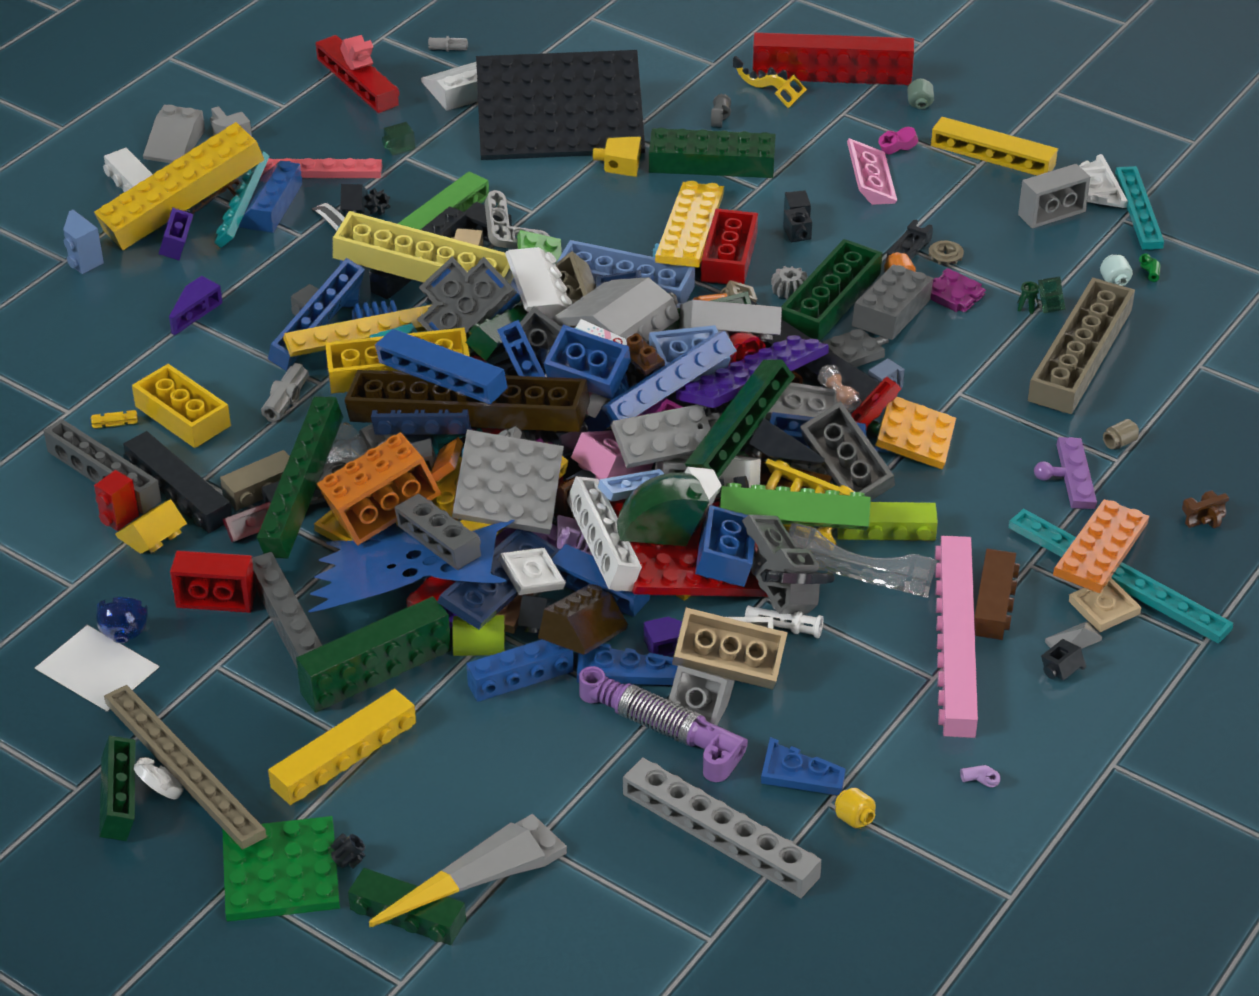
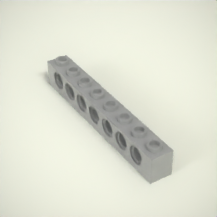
[623,758,821,898]

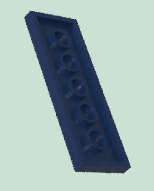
[437,529,559,630]

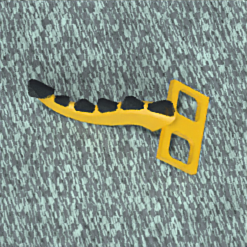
[733,56,807,108]

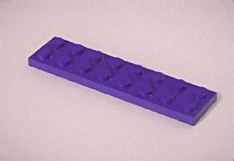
[676,335,829,408]

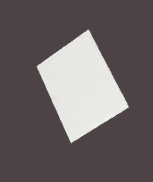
[35,625,160,711]

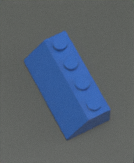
[239,161,302,233]

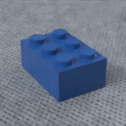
[544,325,631,400]
[695,505,755,587]

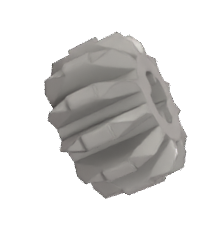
[771,266,808,299]

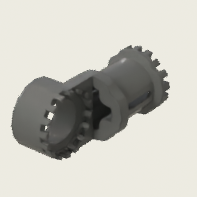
[711,93,731,127]

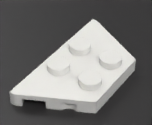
[1079,154,1128,208]

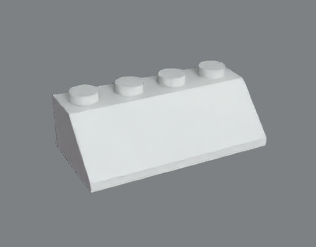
[505,247,572,320]

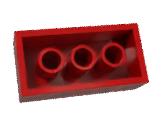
[701,208,758,284]

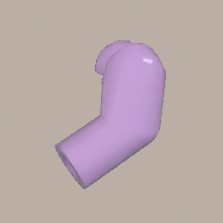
[960,765,1000,787]

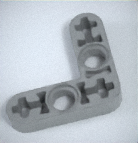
[485,190,549,249]

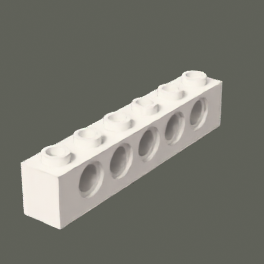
[567,476,642,591]

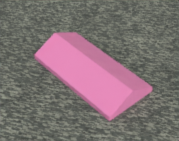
[847,139,897,205]

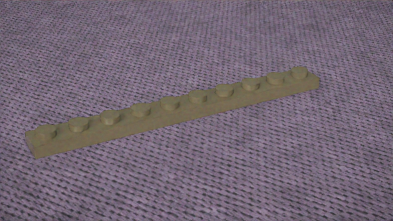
[104,685,266,850]

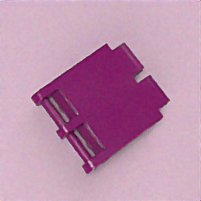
[930,268,986,312]

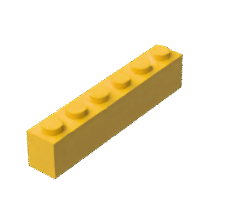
[931,117,1058,176]
[268,688,416,805]

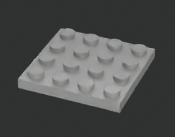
[452,430,564,535]

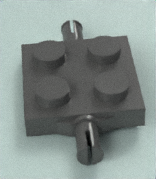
[822,329,889,367]

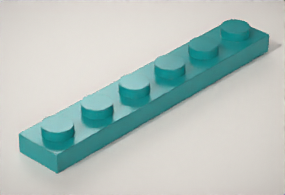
[214,151,270,248]
[1115,166,1164,250]

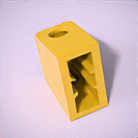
[593,137,641,177]

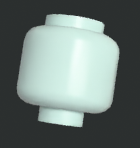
[1100,255,1133,286]

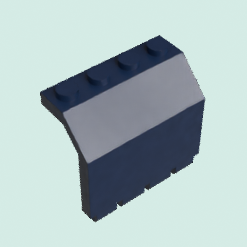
[371,410,477,436]

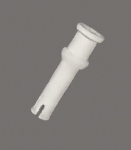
[745,606,824,638]

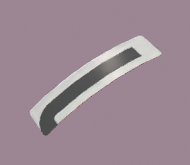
[312,203,345,231]

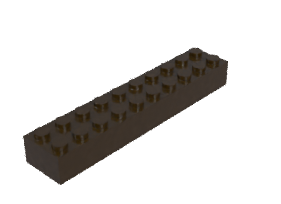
[344,370,590,432]

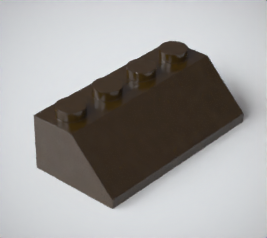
[538,584,628,655]

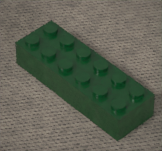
[649,128,776,178]
[781,239,883,342]
[296,596,451,713]

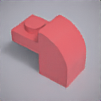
[340,35,373,70]

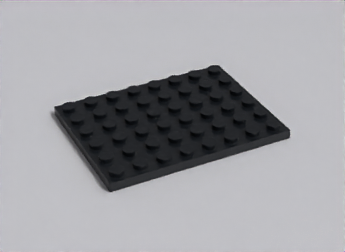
[476,50,646,160]

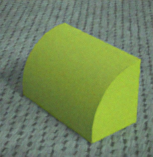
[453,615,505,656]

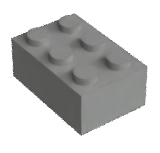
[1018,164,1091,228]

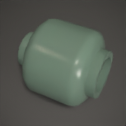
[907,78,934,109]

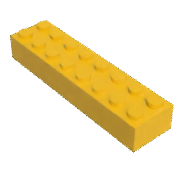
[94,122,264,251]

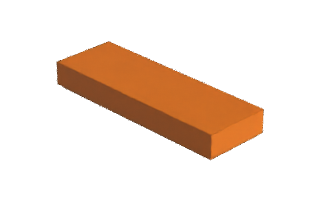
[431,437,463,482]

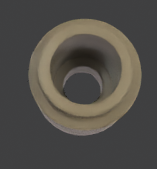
[1103,419,1139,449]

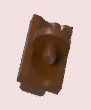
[626,333,665,376]
[1182,490,1229,528]

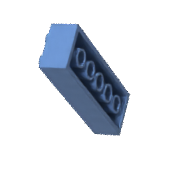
[557,240,695,304]

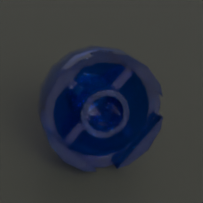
[96,597,148,644]

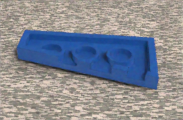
[577,643,678,685]

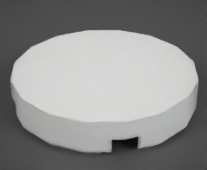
[134,757,183,799]

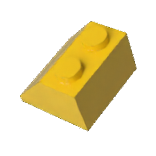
[115,499,187,554]

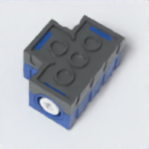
[417,256,521,349]

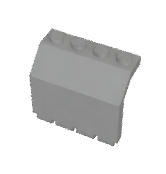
[553,277,680,342]

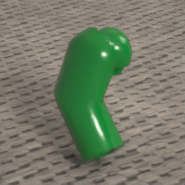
[1139,254,1161,282]

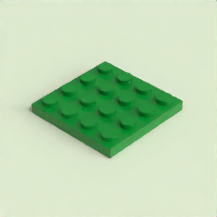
[222,816,340,922]

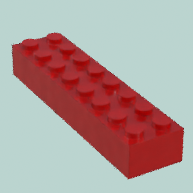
[753,32,914,85]

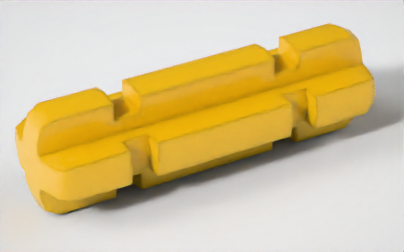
[91,410,138,429]

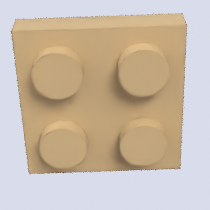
[1069,578,1141,632]

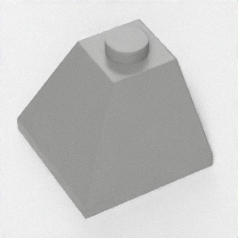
[668,665,735,725]

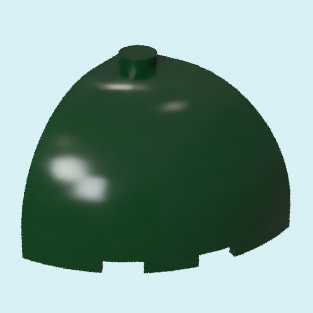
[617,473,710,546]

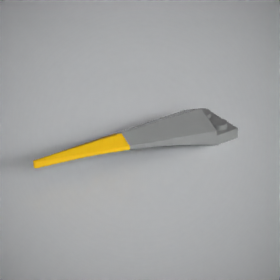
[369,814,567,927]

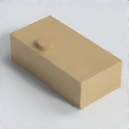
[672,608,787,689]

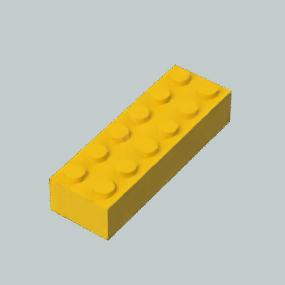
[325,328,470,394]

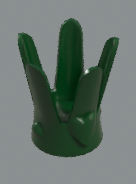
[1017,281,1040,314]

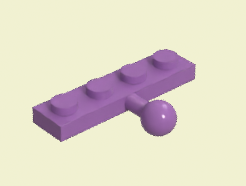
[1034,437,1097,509]

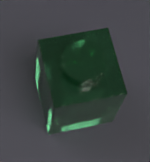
[382,122,415,155]
[1038,276,1066,313]

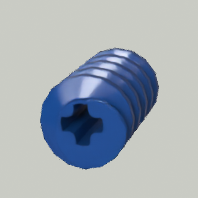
[352,300,397,320]

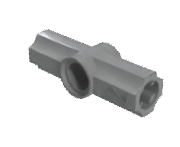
[261,363,309,422]

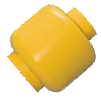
[835,788,876,828]

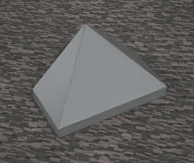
[1045,621,1102,649]

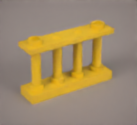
[766,459,854,552]

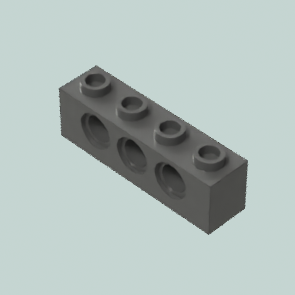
[395,493,481,570]

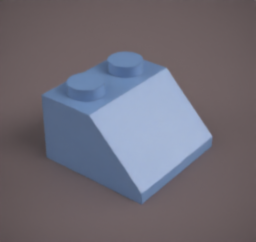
[63,210,104,274]

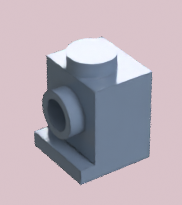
[868,358,905,388]

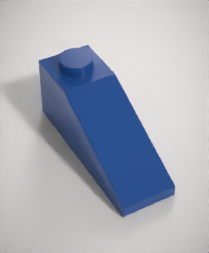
[497,320,545,377]

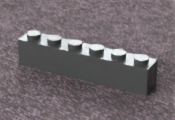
[252,552,322,668]

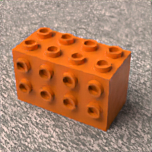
[317,432,442,546]

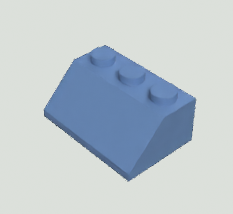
[649,325,730,382]

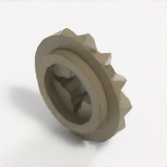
[929,241,964,266]

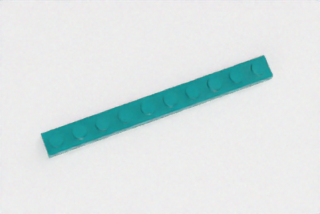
[1008,508,1234,644]

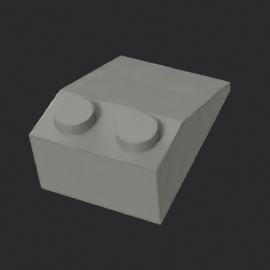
[143,105,205,163]

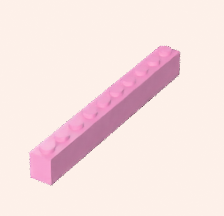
[935,536,978,738]

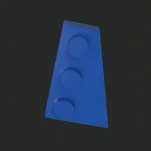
[761,737,846,795]

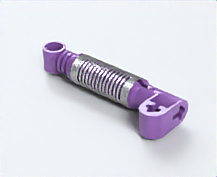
[579,666,748,782]

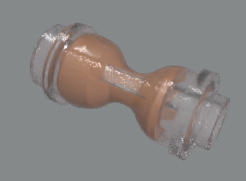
[818,365,862,412]

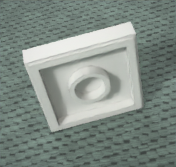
[498,548,566,595]

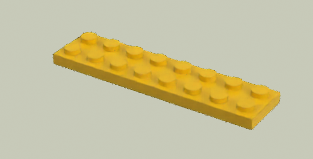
[655,181,724,267]

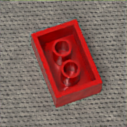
[170,551,257,613]

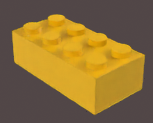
[132,364,231,448]

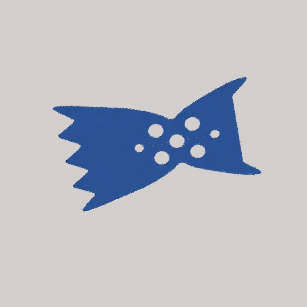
[308,520,515,612]

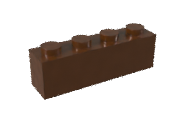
[974,549,1020,640]

